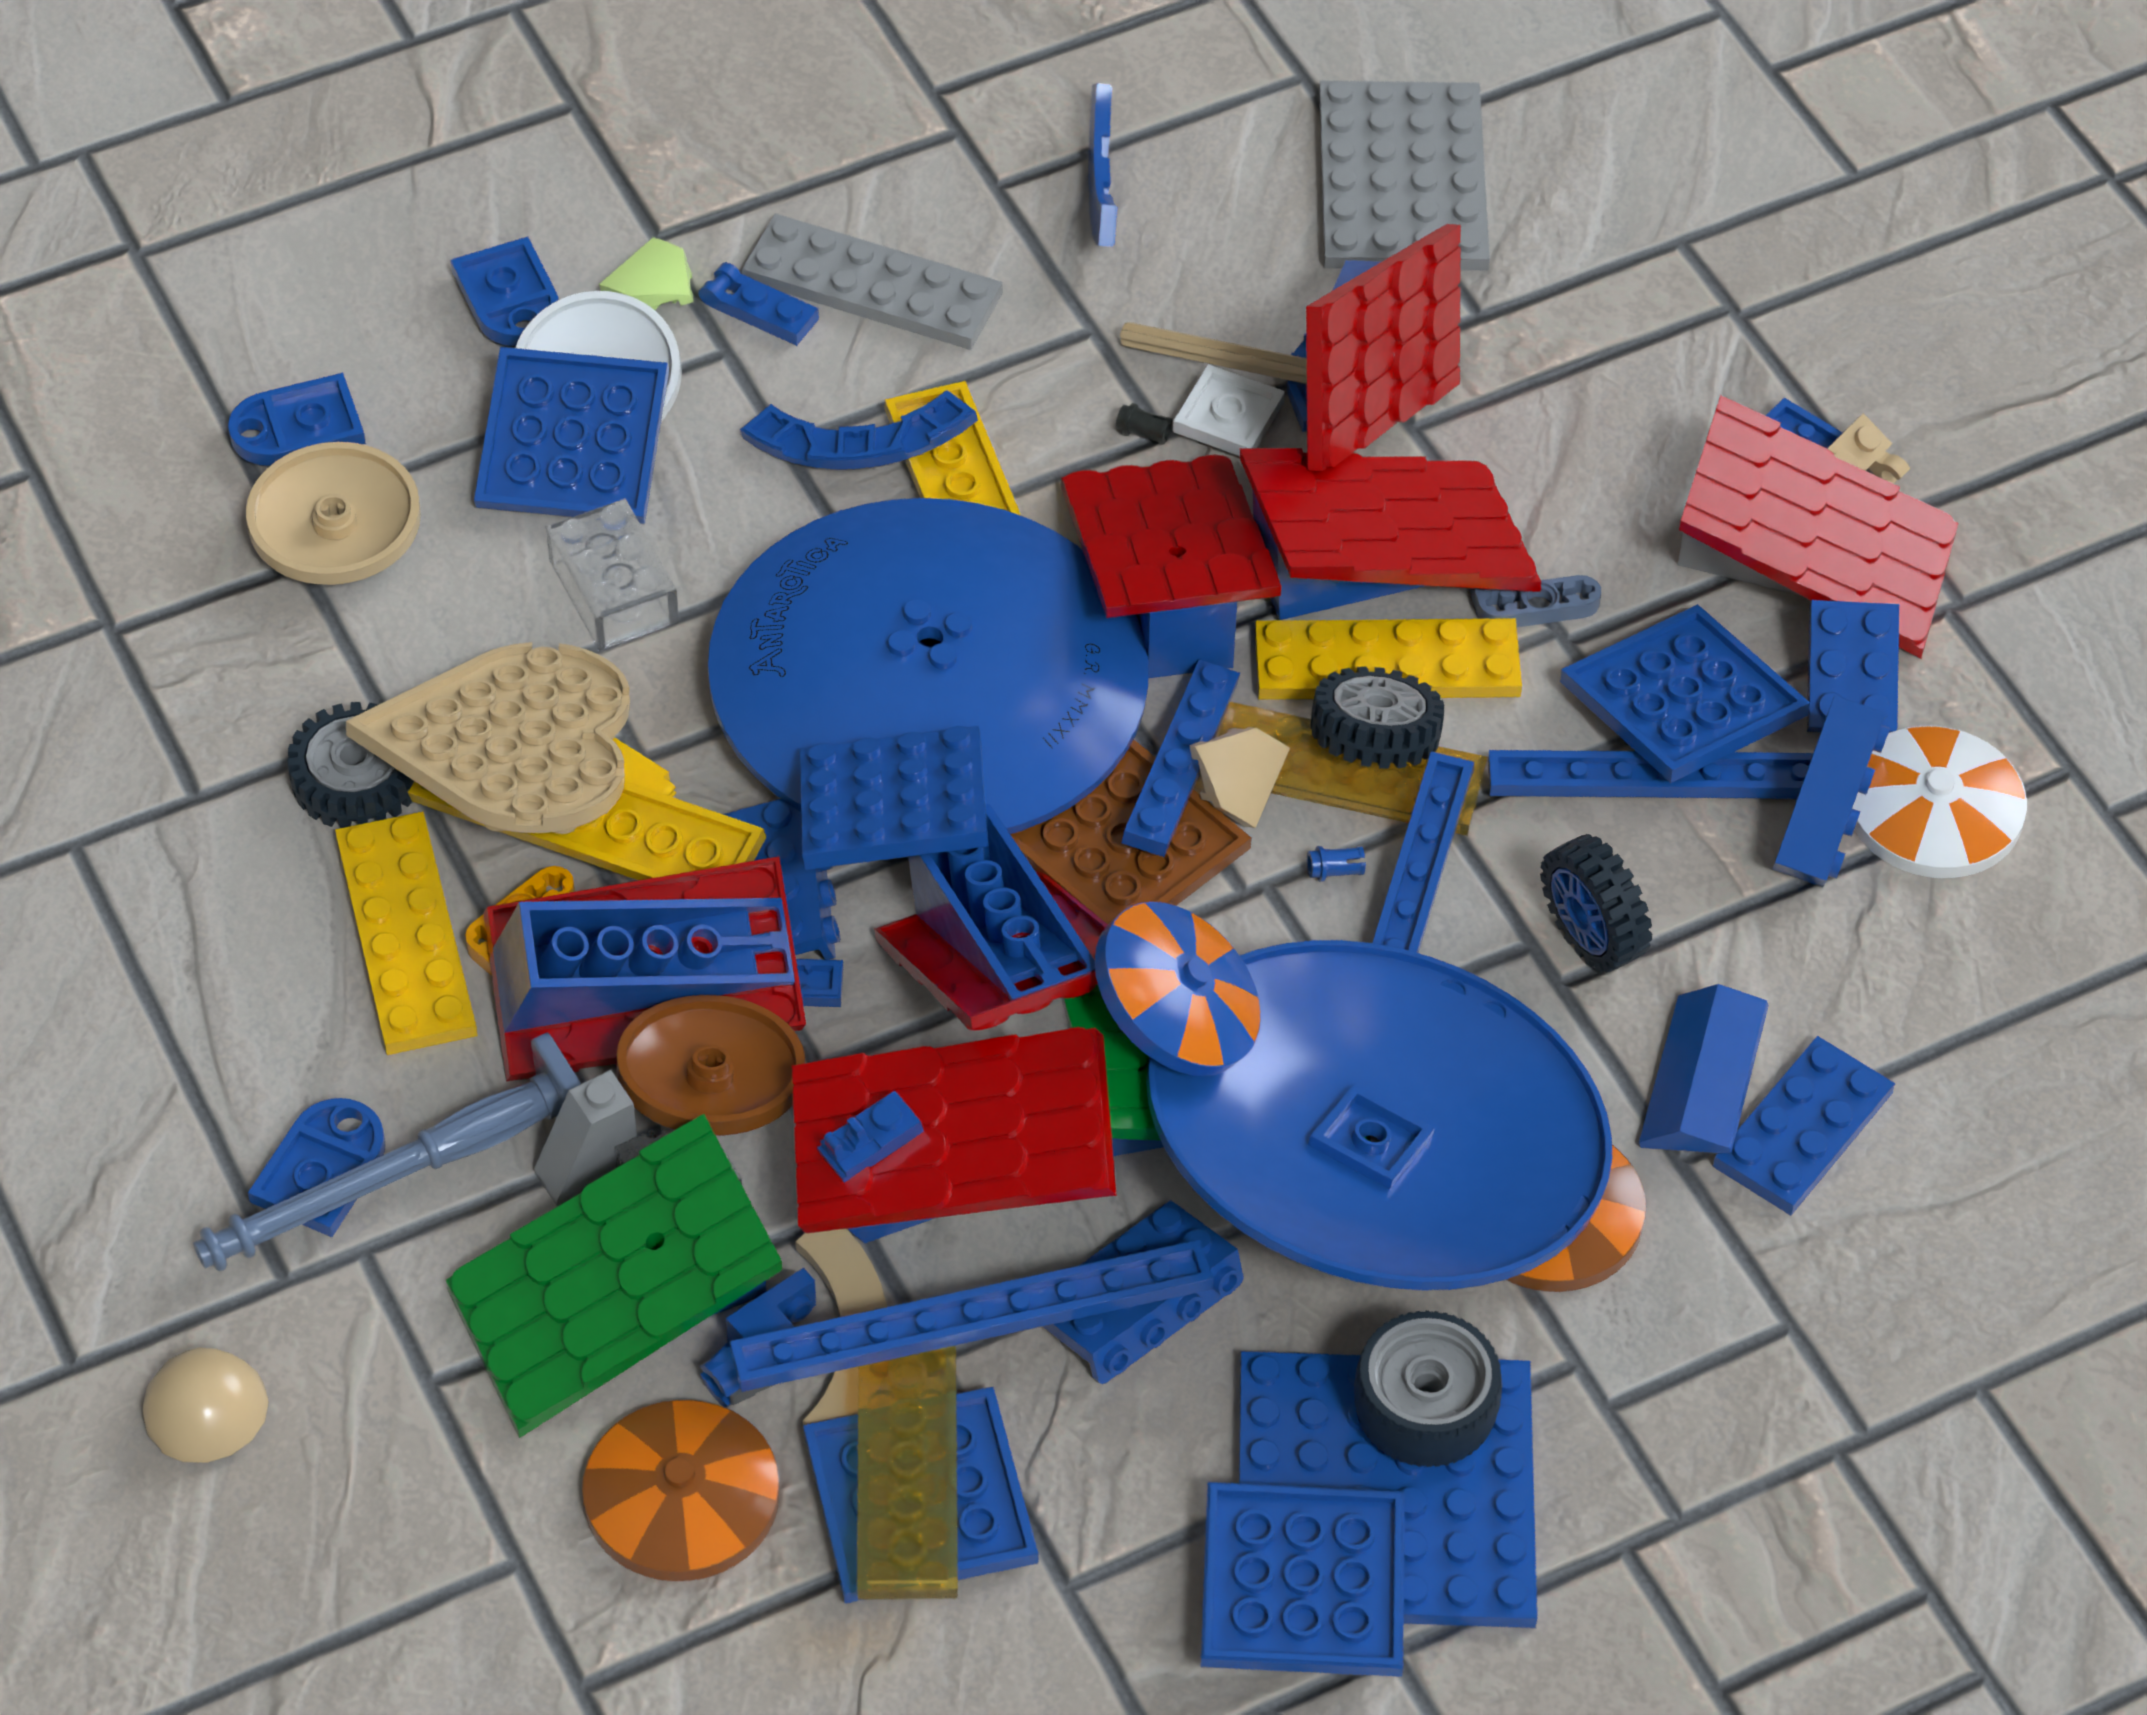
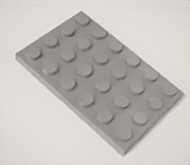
[1319,81,1490,271]

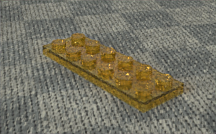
[1218,701,1488,836]
[857,1345,958,1600]

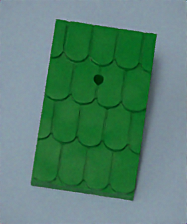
[446,1114,783,1439]

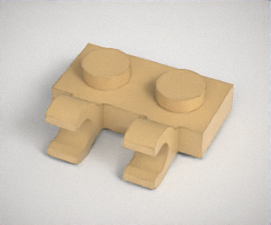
[1827,413,1910,484]

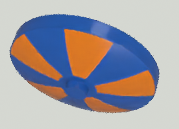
[1095,902,1261,1076]

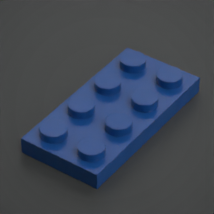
[1713,1036,1895,1216]

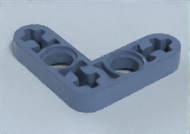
[1469,575,1602,627]

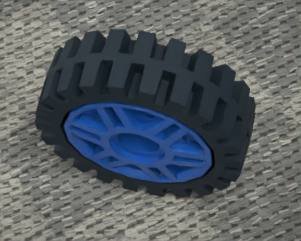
[1540,834,1653,973]

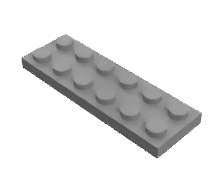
[742,213,1003,350]

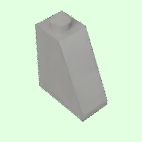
[534,1070,639,1206]

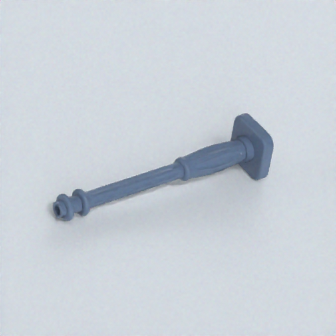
[193,1032,581,1271]

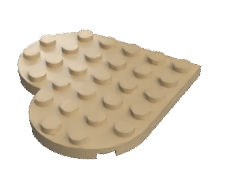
[346,642,630,834]

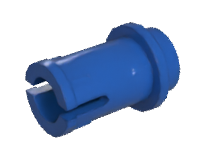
[1307,846,1366,882]

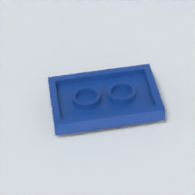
[1807,600,1899,734]

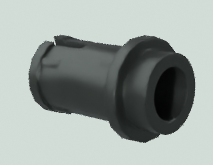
[1116,403,1173,444]

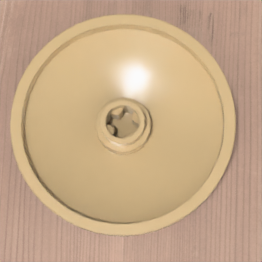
[246,442,421,585]

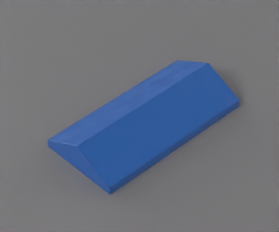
[1639,984,1769,1154]

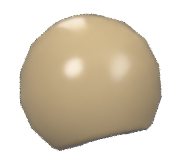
[143,1348,269,1463]

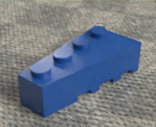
[1772,695,1890,887]

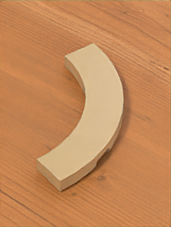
[796,1229,888,1425]

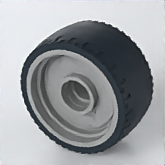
[1354,1310,1502,1467]

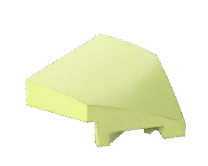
[599,237,693,310]

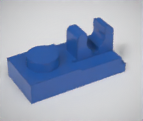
[817,1091,924,1183]

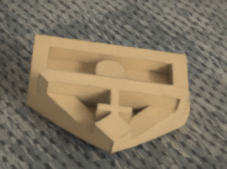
[1190,727,1290,828]

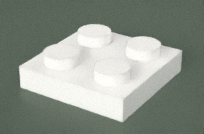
[1173,364,1285,456]

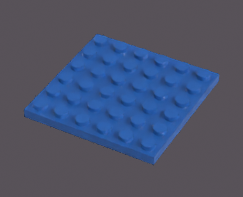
[1239,1351,1537,1628]

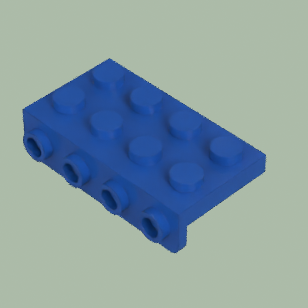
[723,799,841,960]
[1042,1200,1244,1384]

